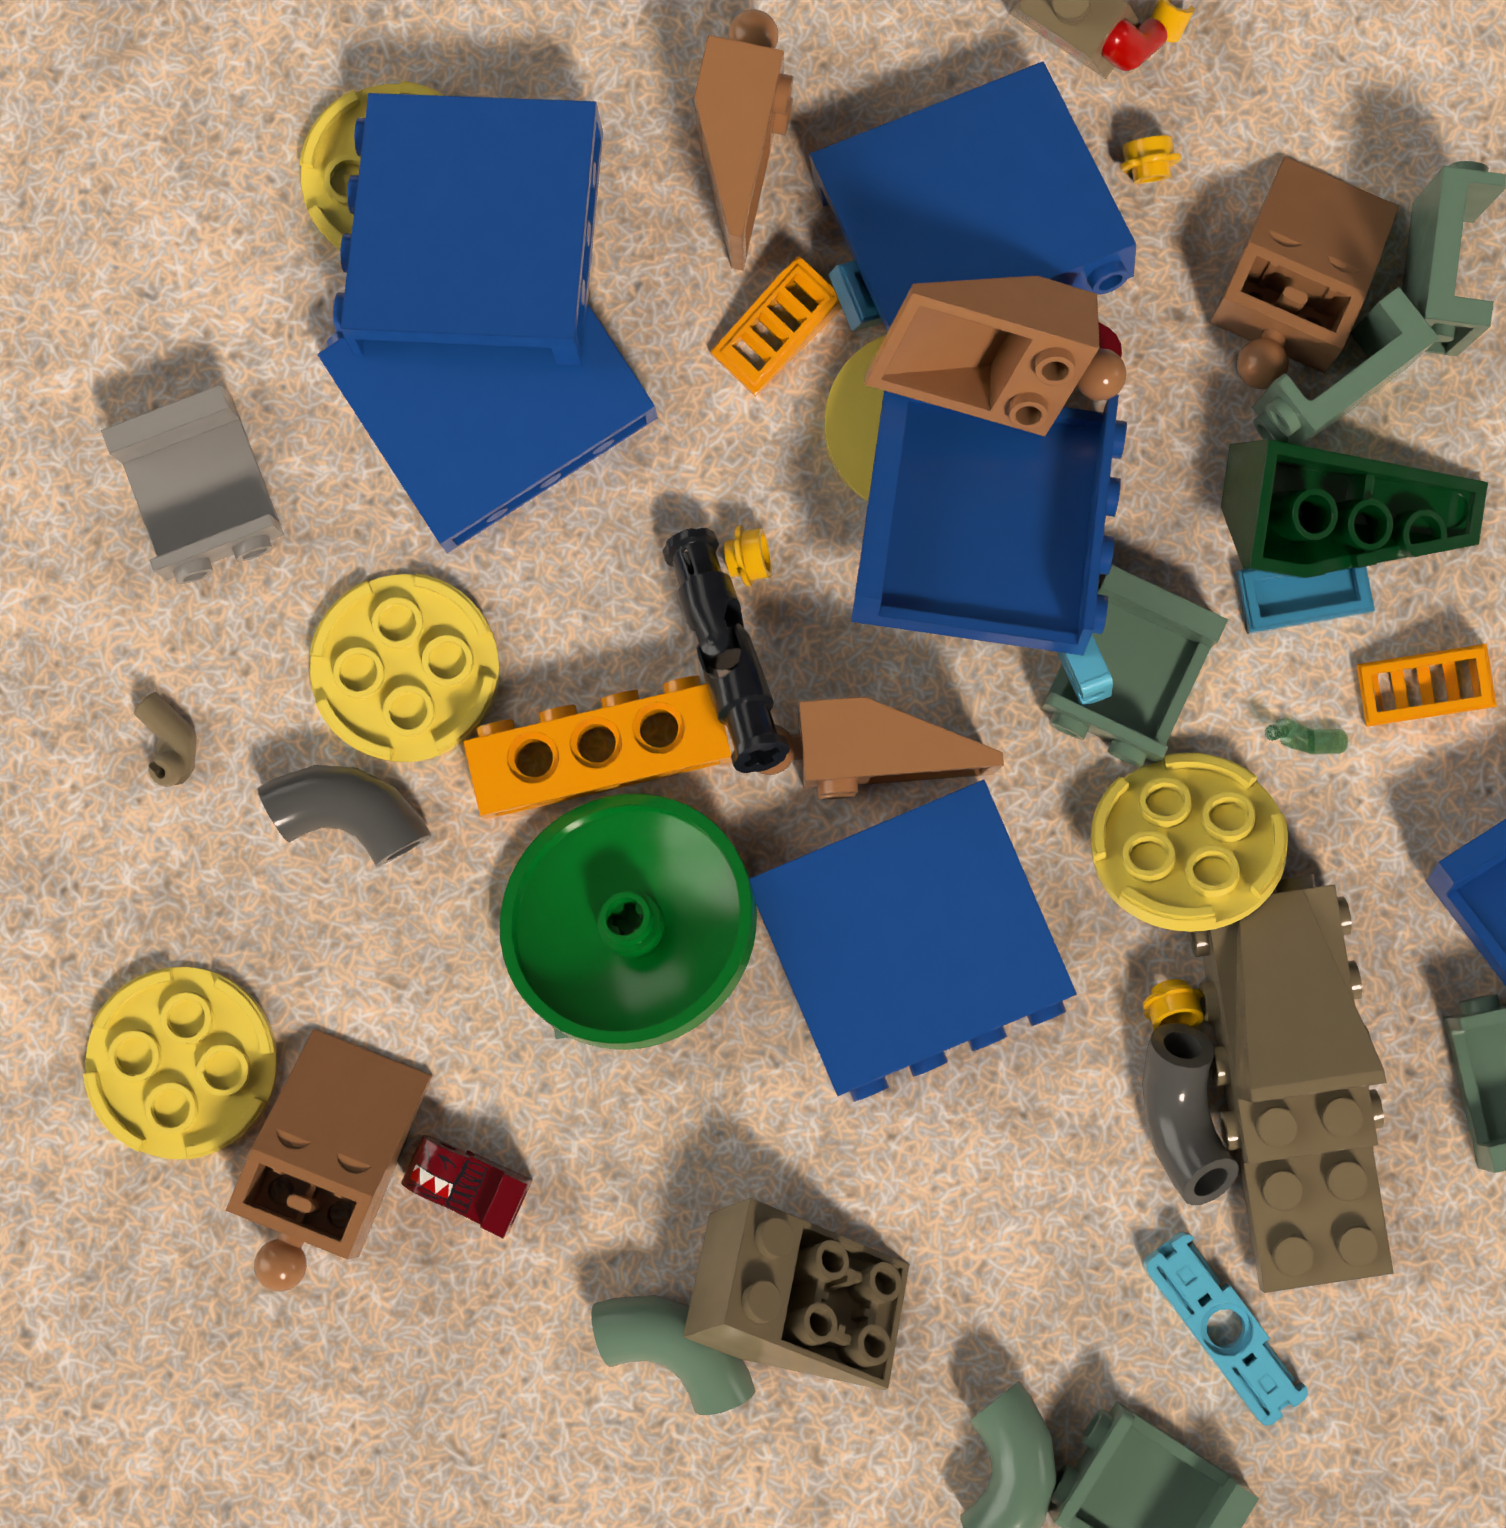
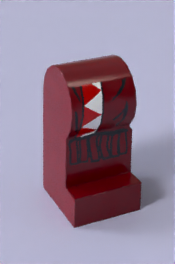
[401,1135,533,1239]

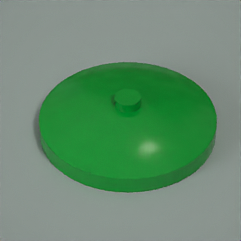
[499,794,757,1050]

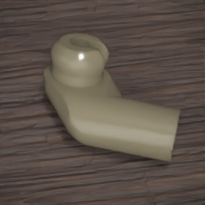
[134,692,197,787]

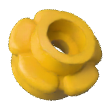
[1119,135,1181,184]
[724,525,772,587]
[1143,979,1204,1030]

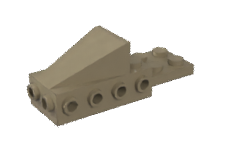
[1189,874,1394,1293]

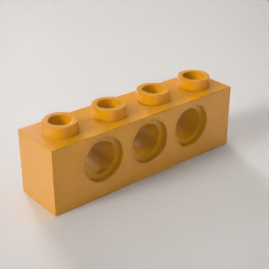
[463,675,732,819]

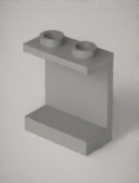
[101,385,284,584]

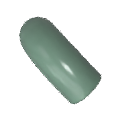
[591,1295,755,1415]
[960,1381,1056,1528]

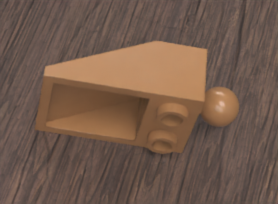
[694,9,794,271]
[1210,156,1399,389]
[864,275,1127,436]
[758,697,1004,800]
[225,1029,432,1292]

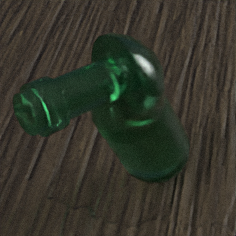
[1265,718,1349,755]

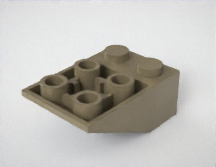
[683,1198,910,1390]

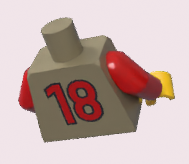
[1009,0,1195,79]

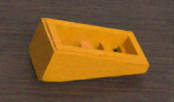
[710,256,842,397]
[1357,643,1497,727]

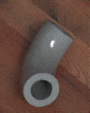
[257,765,431,866]
[1142,1023,1239,1206]

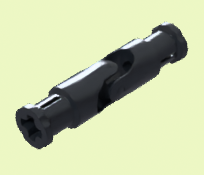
[662,528,790,773]

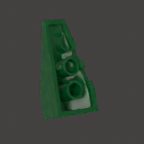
[1221,439,1488,578]

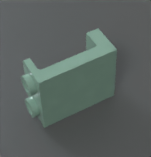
[1402,161,1506,357]
[1251,287,1439,446]
[1041,565,1229,767]
[1443,994,1506,1173]
[1048,1401,1259,1528]

